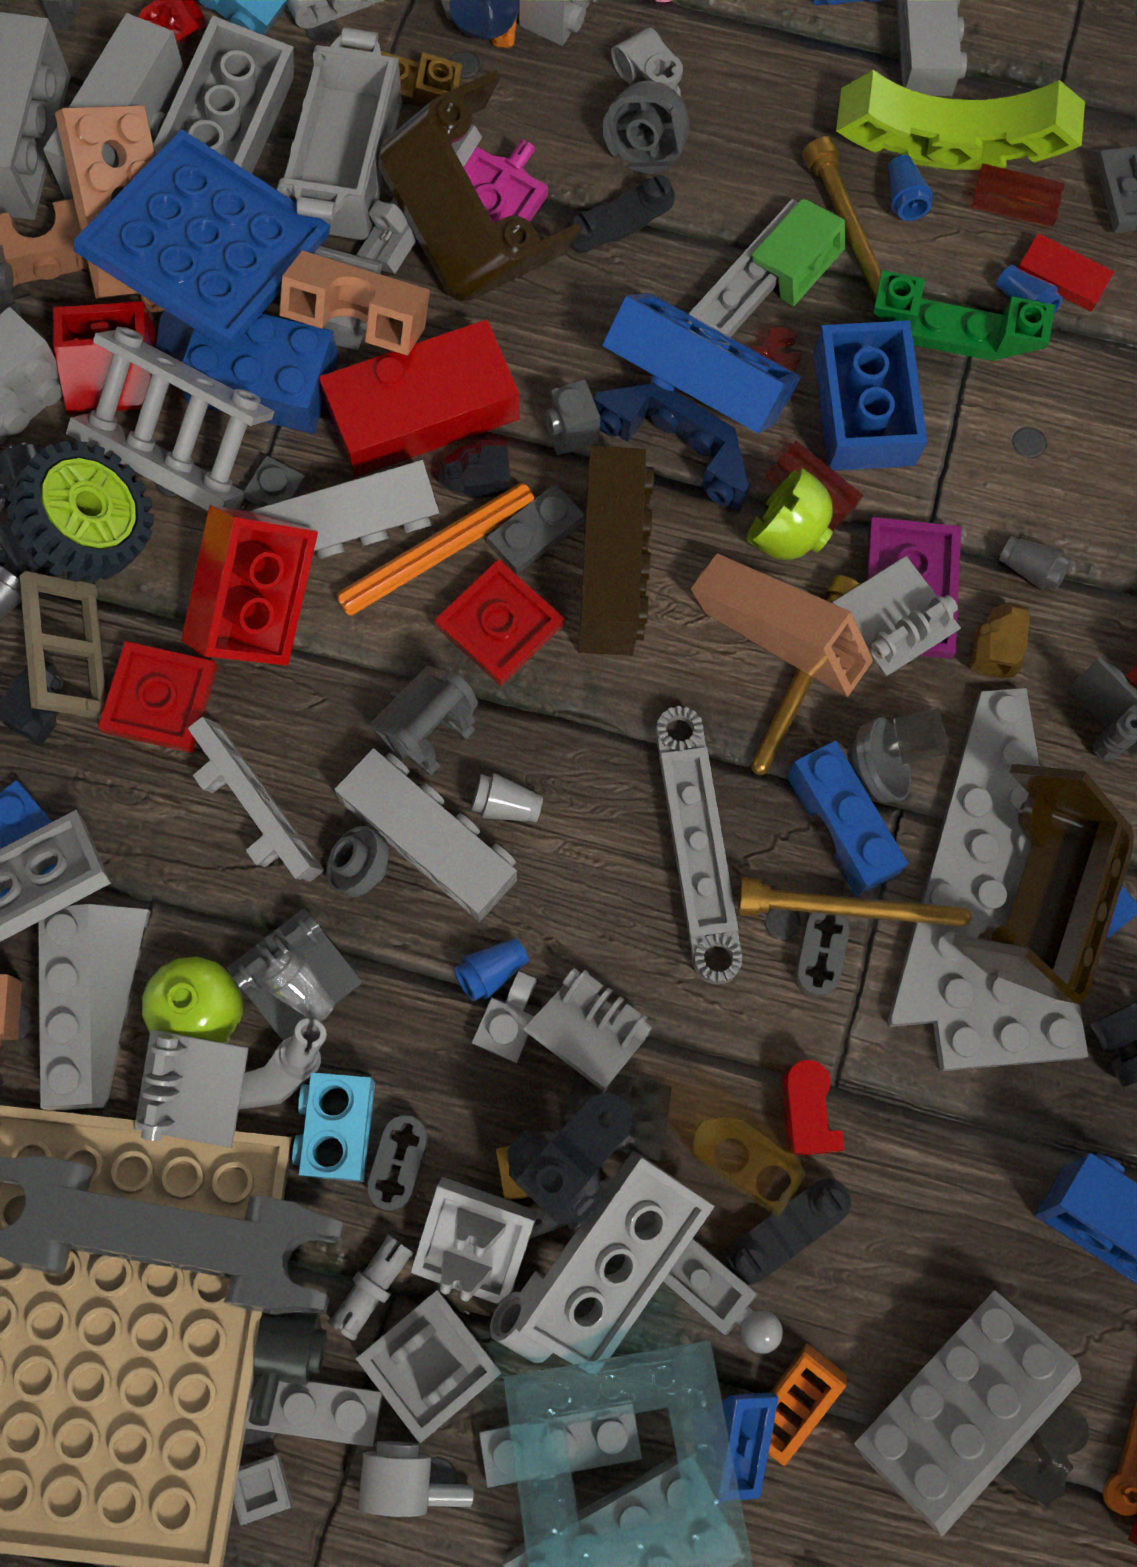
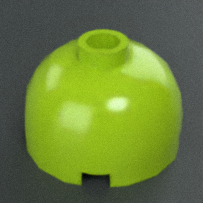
[746,468,833,561]
[142,957,243,1043]

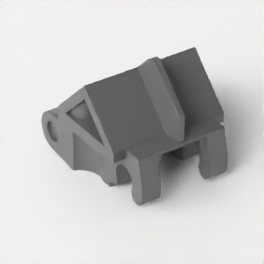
[369,665,478,776]

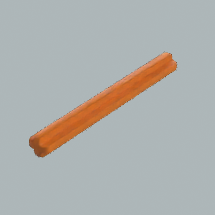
[337,483,534,615]

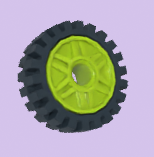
[7,441,154,583]

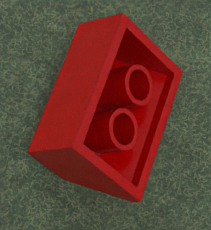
[181,505,318,666]

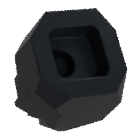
[438,439,510,498]
[0,660,64,745]

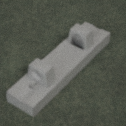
[356,124,482,274]
[188,717,325,882]

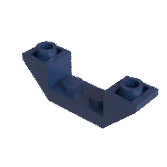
[593,383,749,512]

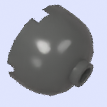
[603,81,690,174]

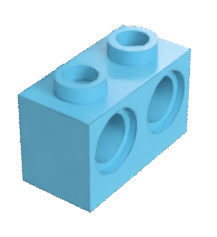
[292,1072,375,1182]

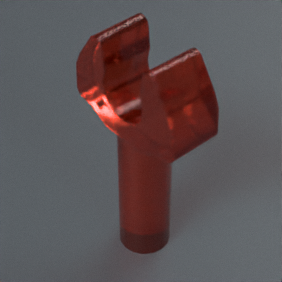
[749,327,802,371]

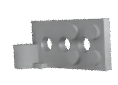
[0,810,111,942]
[490,1150,715,1378]

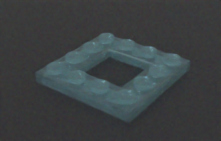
[503,1340,753,1567]

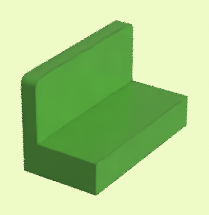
[752,199,845,307]

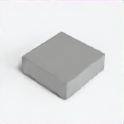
[234,1453,293,1526]

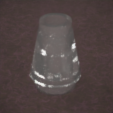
[263,951,335,1022]

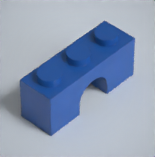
[787,741,909,897]

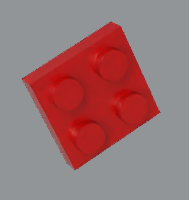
[434,559,565,687]
[98,641,218,753]

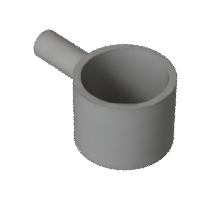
[358,1441,473,1517]

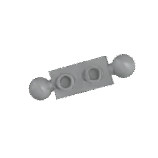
[634,1211,783,1354]

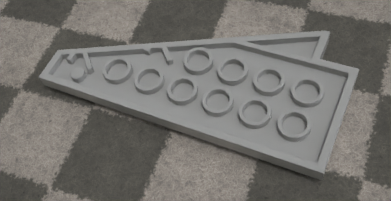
[888,688,1088,1071]

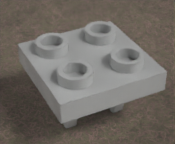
[411,1177,538,1305]
[356,1290,502,1443]

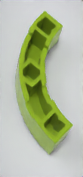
[836,70,1085,170]

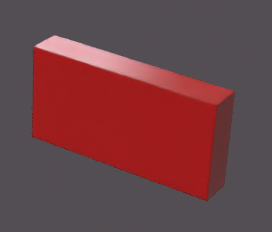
[1018,233,1115,312]

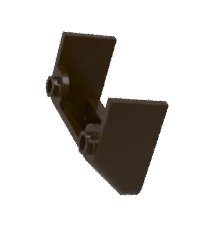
[377,70,582,301]
[952,764,1134,1004]

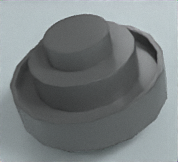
[326,826,389,897]

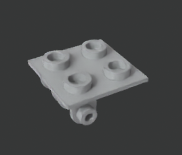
[832,556,961,677]
[524,968,653,1091]
[134,1029,249,1148]

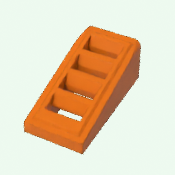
[768,1343,847,1467]

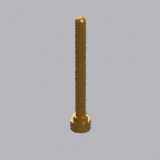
[802,136,881,300]
[751,575,861,775]
[738,877,972,927]

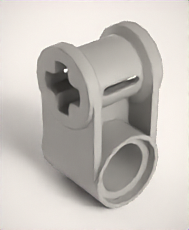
[611,27,683,97]

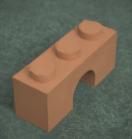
[0,198,89,287]
[280,250,430,355]

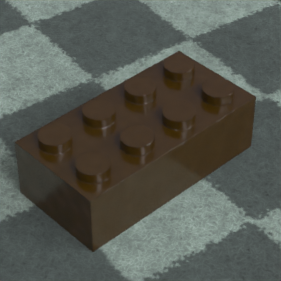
[578,446,654,656]

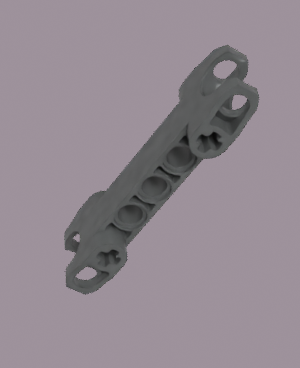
[0,1156,345,1315]

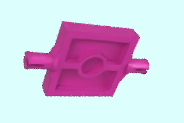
[464,139,548,223]

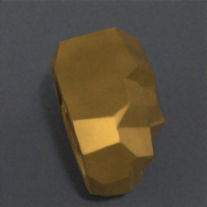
[970,602,1029,679]

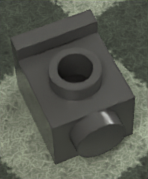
[542,379,601,456]

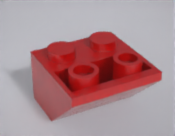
[53,301,156,414]

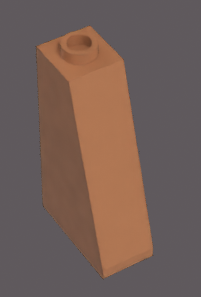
[691,553,874,697]

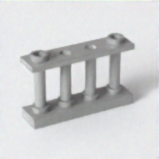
[66,327,275,511]

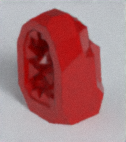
[138,0,207,45]

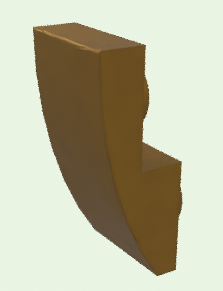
[381,51,463,105]

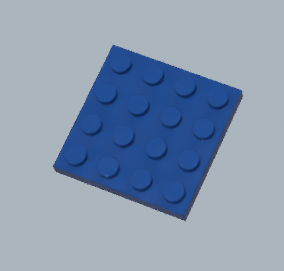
[74,129,331,351]

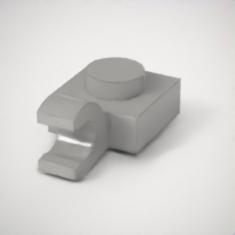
[472,971,537,1063]

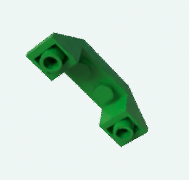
[873,270,1055,361]

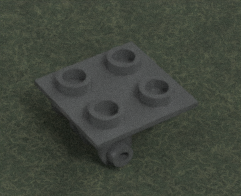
[1068,657,1137,761]
[227,908,363,1041]

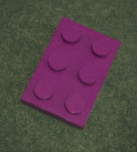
[865,517,961,659]

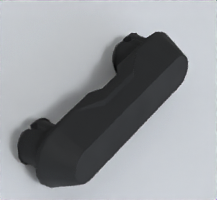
[564,175,675,253]
[726,1179,851,1284]

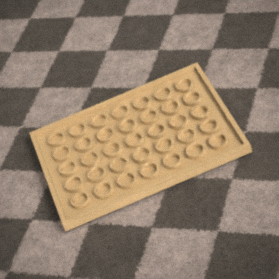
[0,1105,293,1567]

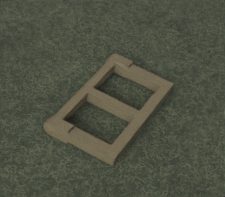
[20,571,106,719]

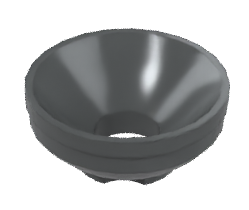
[846,717,911,803]

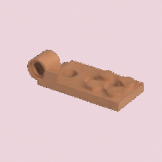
[55,105,164,313]

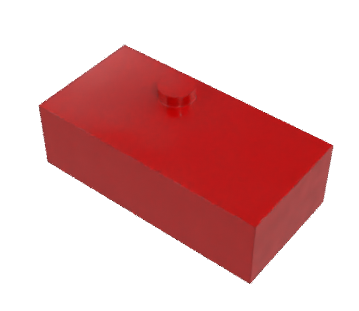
[319,319,520,477]

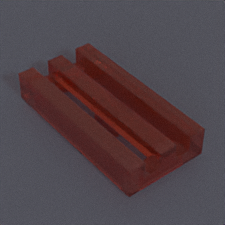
[971,163,1065,227]
[765,440,864,531]

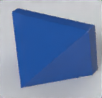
[692,1393,779,1502]

